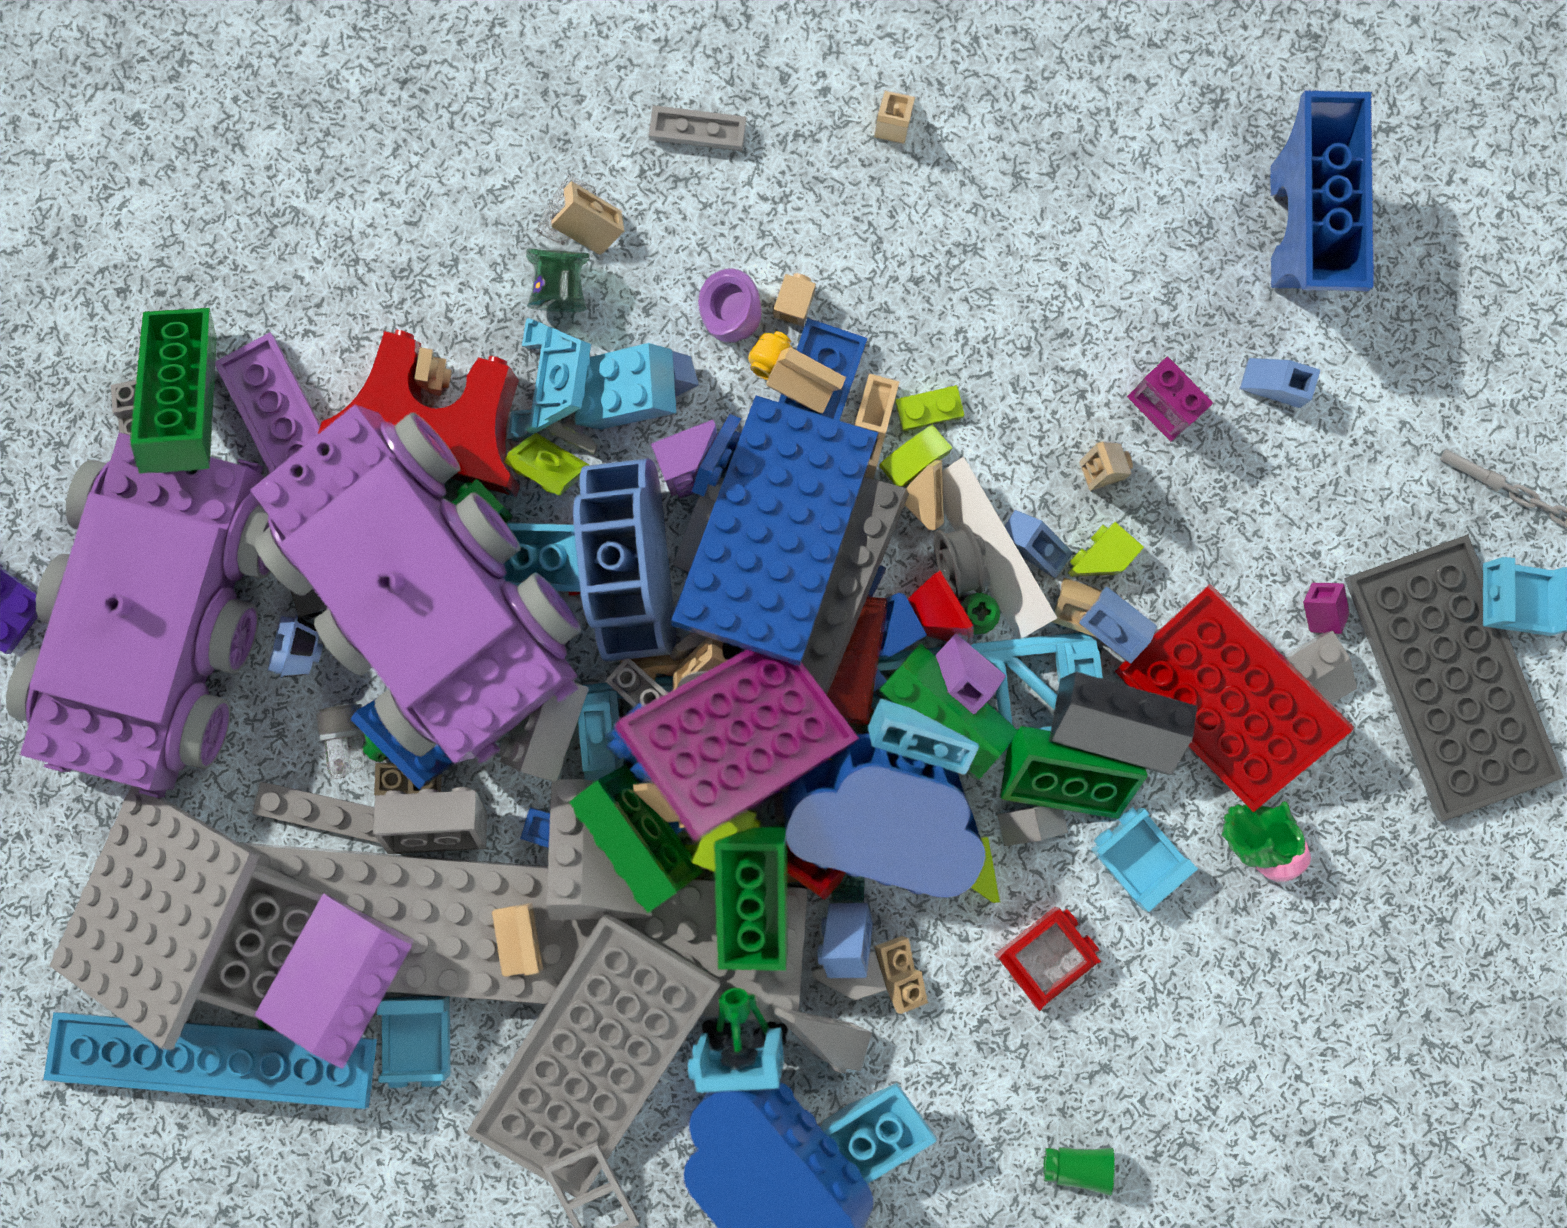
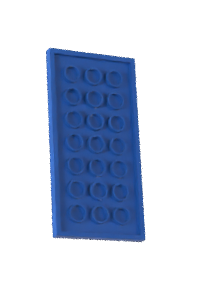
[671,395,878,666]

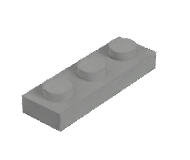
[649,105,746,151]

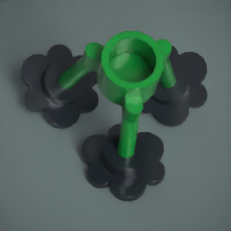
[702,988,788,1070]

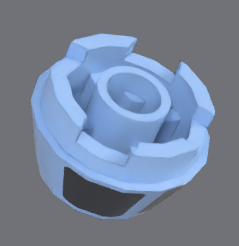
[268,614,323,678]

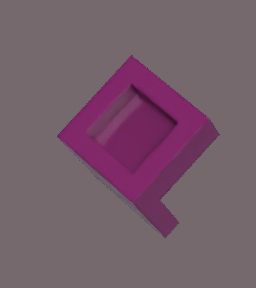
[1303,582,1350,634]

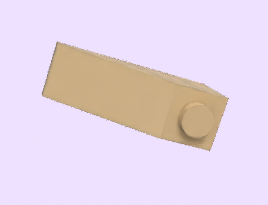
[1079,441,1133,491]

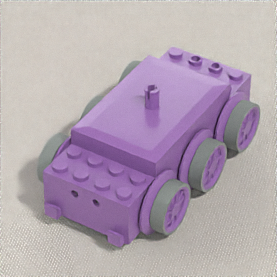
[250,405,581,764]
[6,433,271,798]

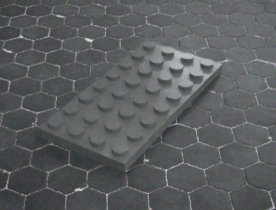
[1344,535,1564,822]

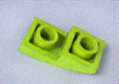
[879,424,952,487]

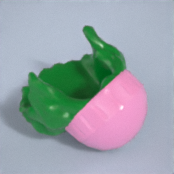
[1221,801,1311,882]

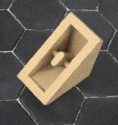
[874,91,915,144]
[905,460,944,530]

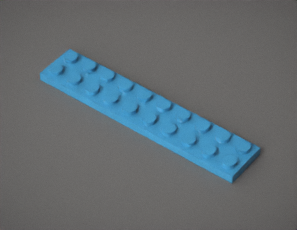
[43,1012,377,1109]

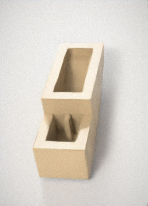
[854,374,900,479]

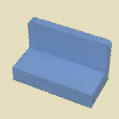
[1079,587,1157,664]

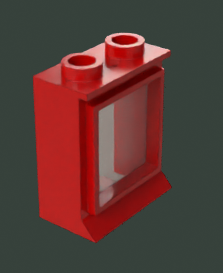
[994,906,1101,1012]

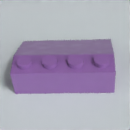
[254,893,414,1069]

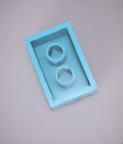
[575,343,676,429]

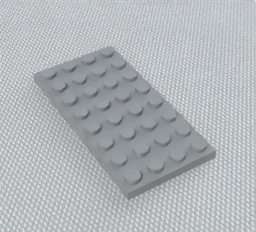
[466,913,721,1197]

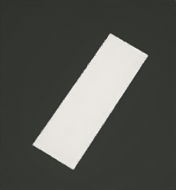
[942,456,1057,639]

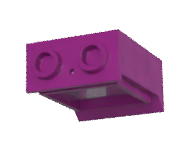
[1127,356,1213,442]

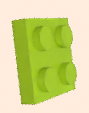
[504,433,589,496]

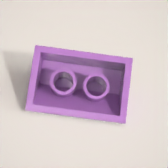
[651,420,717,498]

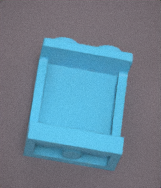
[1483,557,1567,636]
[1091,807,1198,912]
[377,996,451,1088]
[688,1028,784,1093]

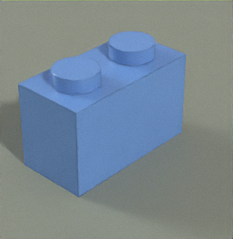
[817,903,873,978]

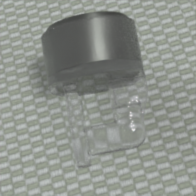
[316,704,365,779]

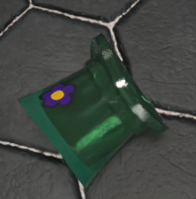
[526,248,590,312]

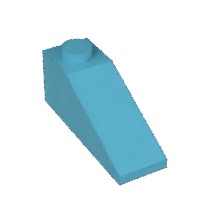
[868,699,979,775]

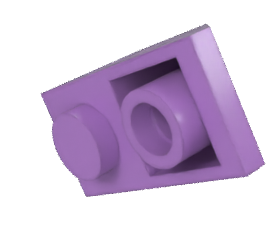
[936,633,1006,714]

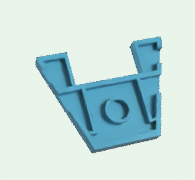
[507,318,591,442]

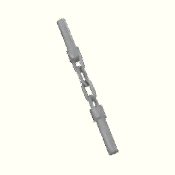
[1440,449,1567,528]

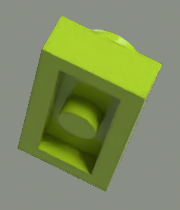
[895,385,965,432]

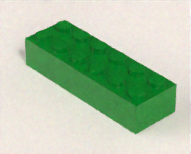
[130,308,217,474]

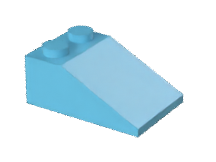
[503,522,581,592]
[820,1083,937,1184]

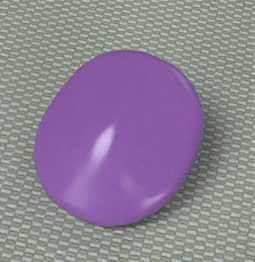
[698,268,762,343]

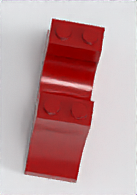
[318,330,520,497]

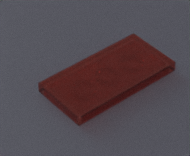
[827,597,888,724]

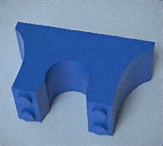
[1270,90,1374,291]

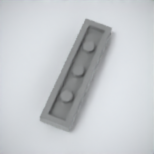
[252,782,379,843]

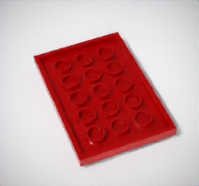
[1114,583,1354,812]

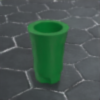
[1043,1147,1115,1196]

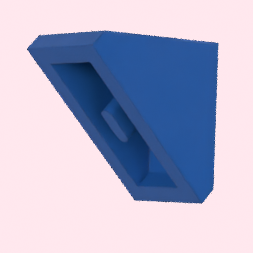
[872,593,926,661]

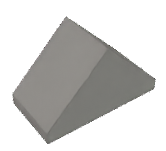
[997,805,1068,846]

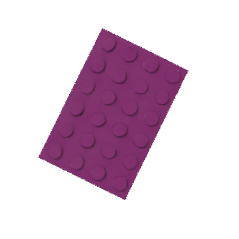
[615,650,859,841]

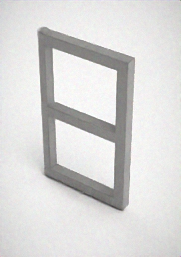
[542,1142,639,1228]

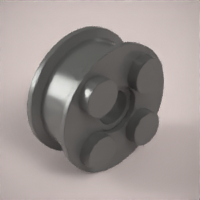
[933,524,991,599]

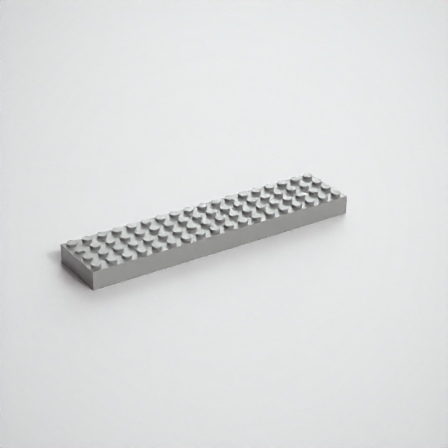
[238,842,808,1022]

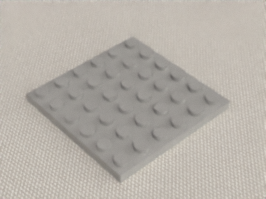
[49,786,260,1050]

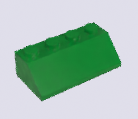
[877,643,1018,780]
[1000,726,1148,819]
[569,764,703,913]
[714,827,789,971]

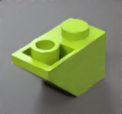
[1068,522,1144,577]

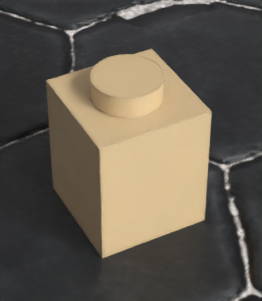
[773,273,816,327]

